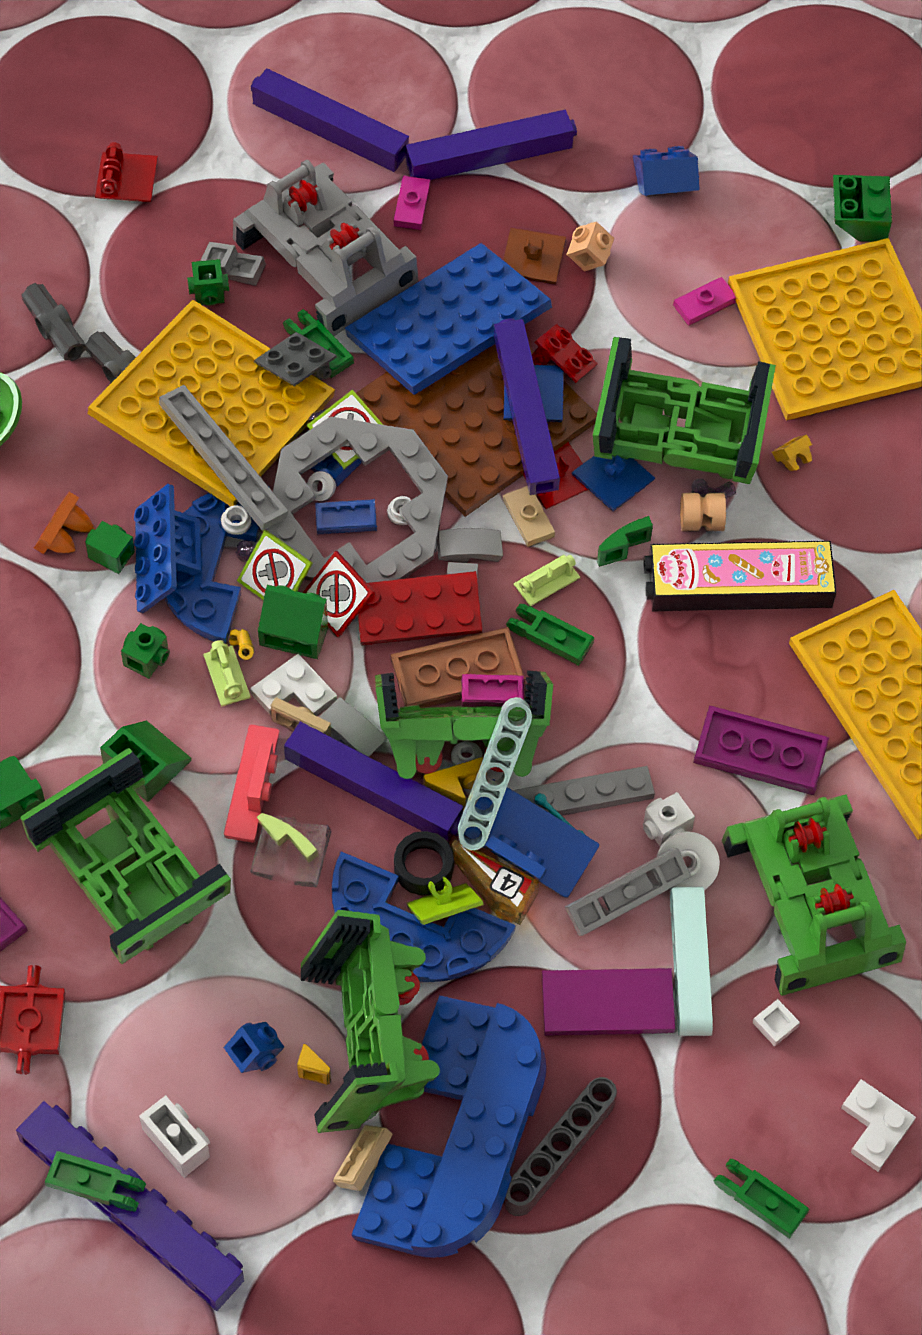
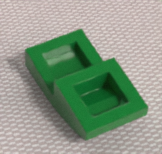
[597,516,653,567]

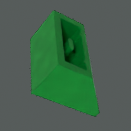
[833,175,892,242]
[258,584,328,660]
[100,720,192,802]

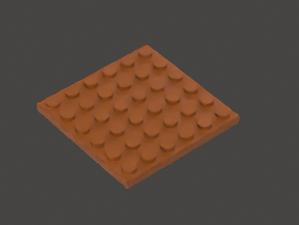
[356,344,597,517]

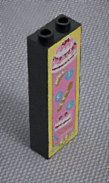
[643,541,836,611]

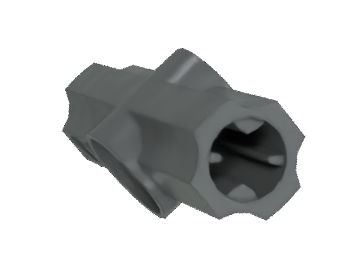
[21,283,85,361]
[85,331,136,383]

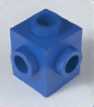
[223,1022,284,1073]

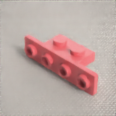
[224,725,279,843]

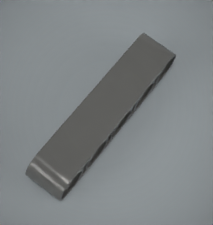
[504,1077,617,1216]

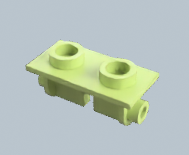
[514,555,580,606]
[203,640,251,707]

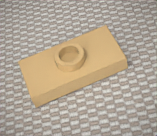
[503,486,555,547]
[271,697,331,737]
[333,1125,393,1191]

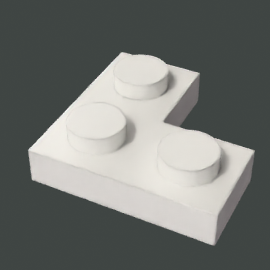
[250,654,337,716]
[841,1079,916,1172]

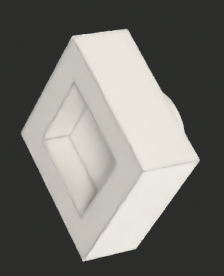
[753,999,800,1047]

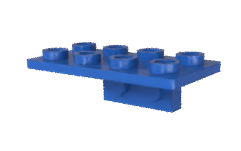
[134,484,201,613]
[464,779,599,898]

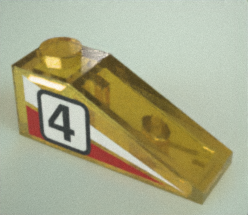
[451,839,539,925]

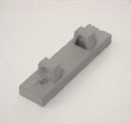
[565,848,692,936]

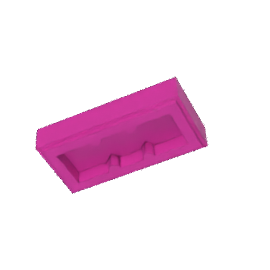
[394,176,430,230]
[673,277,736,326]
[461,674,524,707]

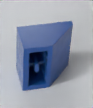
[633,146,700,196]

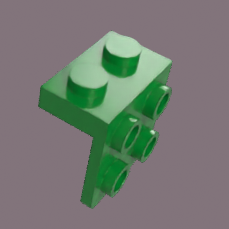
[0,756,45,830]

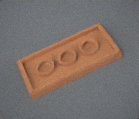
[391,627,525,708]

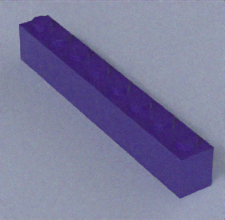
[16,1101,244,1311]

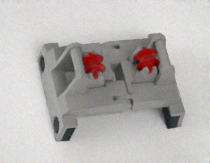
[233,160,419,336]

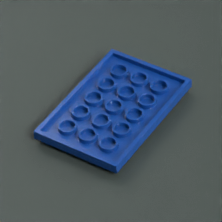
[345,243,552,395]

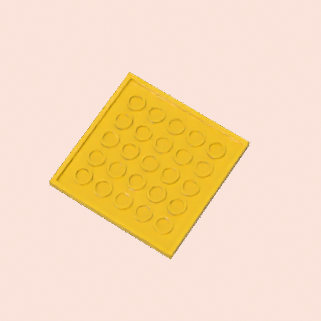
[728,238,922,421]
[87,300,335,507]

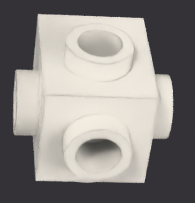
[643,792,695,847]

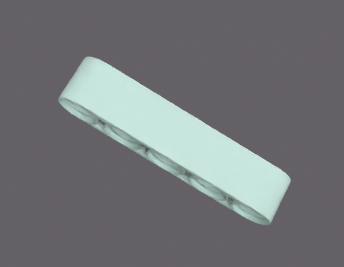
[458,697,532,850]
[670,887,713,1036]

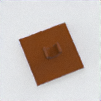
[503,228,566,285]

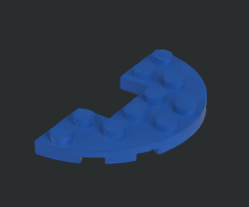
[164,486,270,644]
[332,851,516,982]

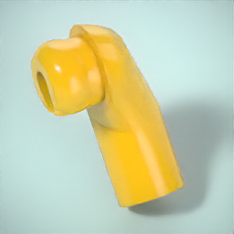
[229,629,254,660]

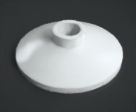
[657,831,720,890]

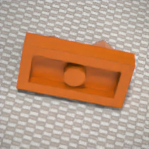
[33,491,94,554]

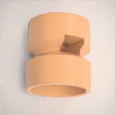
[680,493,726,531]

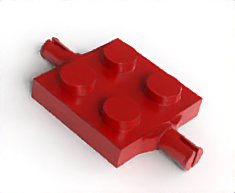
[0,965,66,1075]

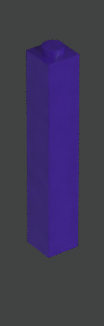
[251,68,409,172]
[406,109,577,180]
[494,319,560,495]
[284,721,464,843]

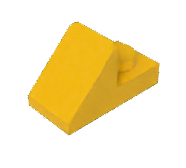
[423,757,487,811]

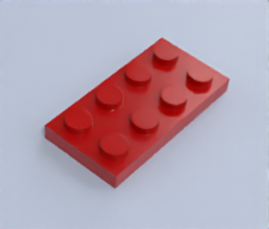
[358,571,483,646]

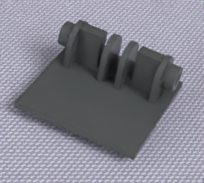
[254,332,337,386]

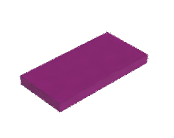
[693,705,829,795]
[542,968,675,1036]

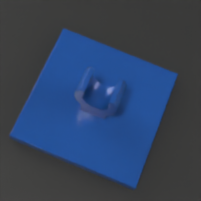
[572,455,655,511]

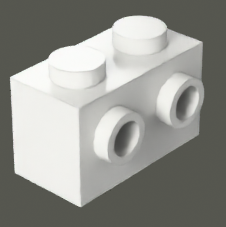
[139,1095,210,1178]

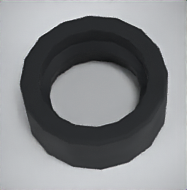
[394,831,454,896]

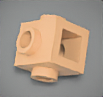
[567,221,614,271]

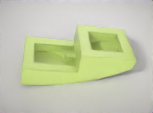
[257,813,319,863]

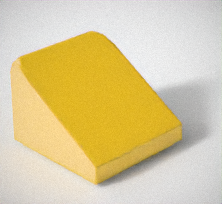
[297,1044,331,1085]

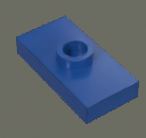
[315,499,377,535]

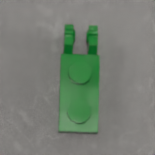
[283,309,354,378]
[506,603,594,666]
[45,1151,146,1212]
[714,1158,810,1239]

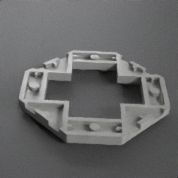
[266,416,448,583]

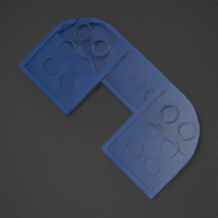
[352,995,546,1258]

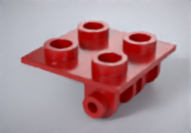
[95,142,158,202]
[532,324,598,383]

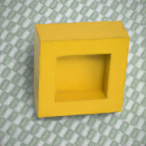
[772,434,812,471]

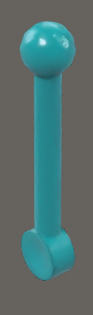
[534,793,585,834]

